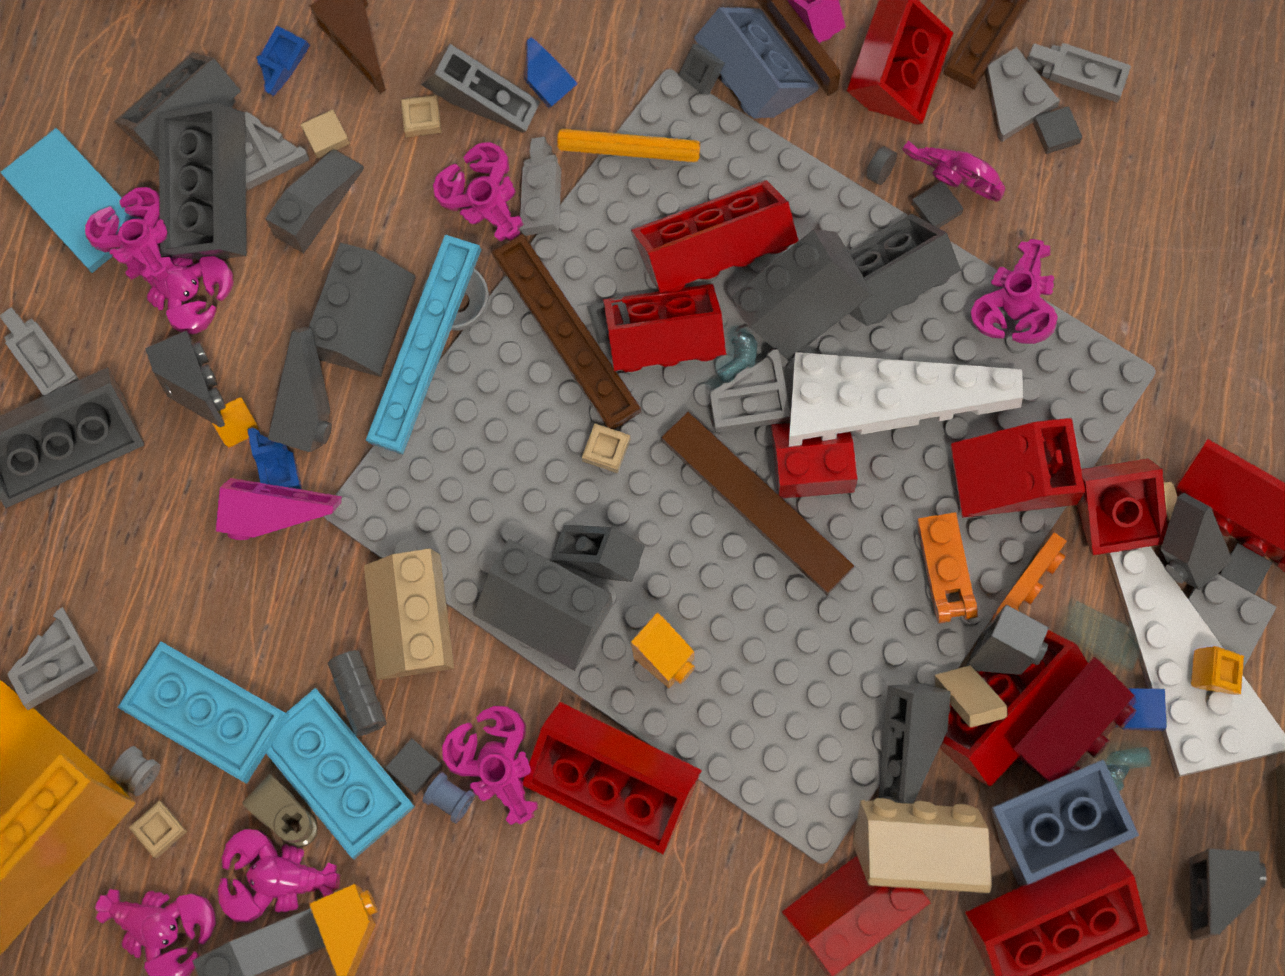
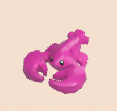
[902,140,1005,202]
[433,142,524,241]
[85,187,173,281]
[970,239,1058,344]
[125,256,234,334]
[442,706,538,825]
[218,829,340,923]
[95,889,216,976]

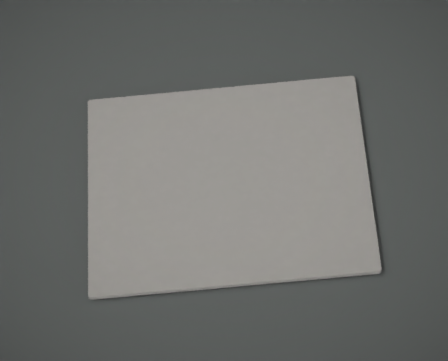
[324,69,1156,864]

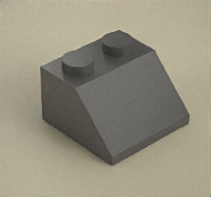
[1189,849,1266,940]

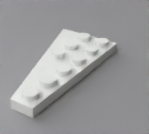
[789,352,1023,447]
[1106,546,1285,778]

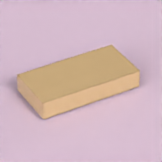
[935,665,1007,727]

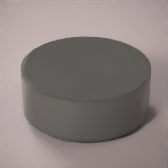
[866,146,897,185]

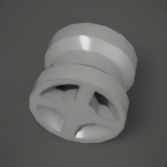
[110,746,161,797]

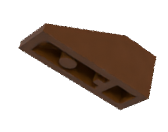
[309,0,386,94]

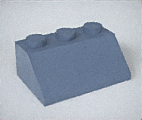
[694,7,820,118]
[991,759,1139,885]

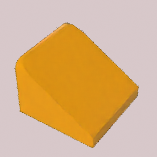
[212,397,260,448]
[1191,646,1244,695]

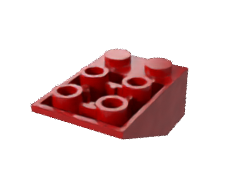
[950,418,1085,518]

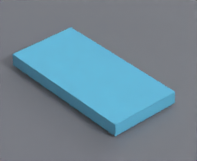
[0,128,141,273]
[117,641,289,784]
[266,688,415,859]

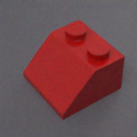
[771,423,858,499]
[1077,458,1168,555]

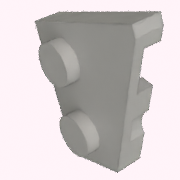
[986,47,1060,142]
[244,111,309,190]
[710,349,791,433]
[1188,574,1277,668]
[7,607,98,710]

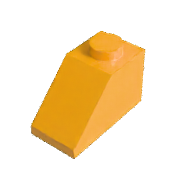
[631,612,695,689]
[309,884,377,976]

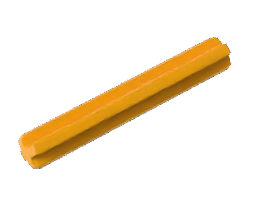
[557,129,701,162]

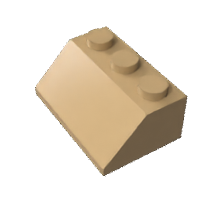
[364,548,454,680]
[853,798,991,893]

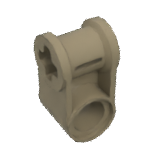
[242,774,318,848]

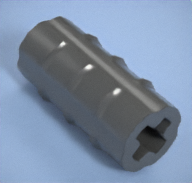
[327,650,387,736]

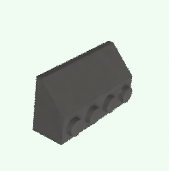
[159,103,247,259]
[0,367,144,508]

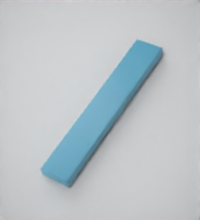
[366,235,482,455]

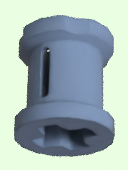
[422,772,476,824]

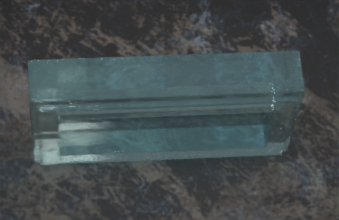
[1059,601,1140,672]

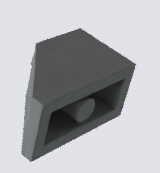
[1161,493,1232,590]
[551,525,645,582]
[966,605,1049,675]

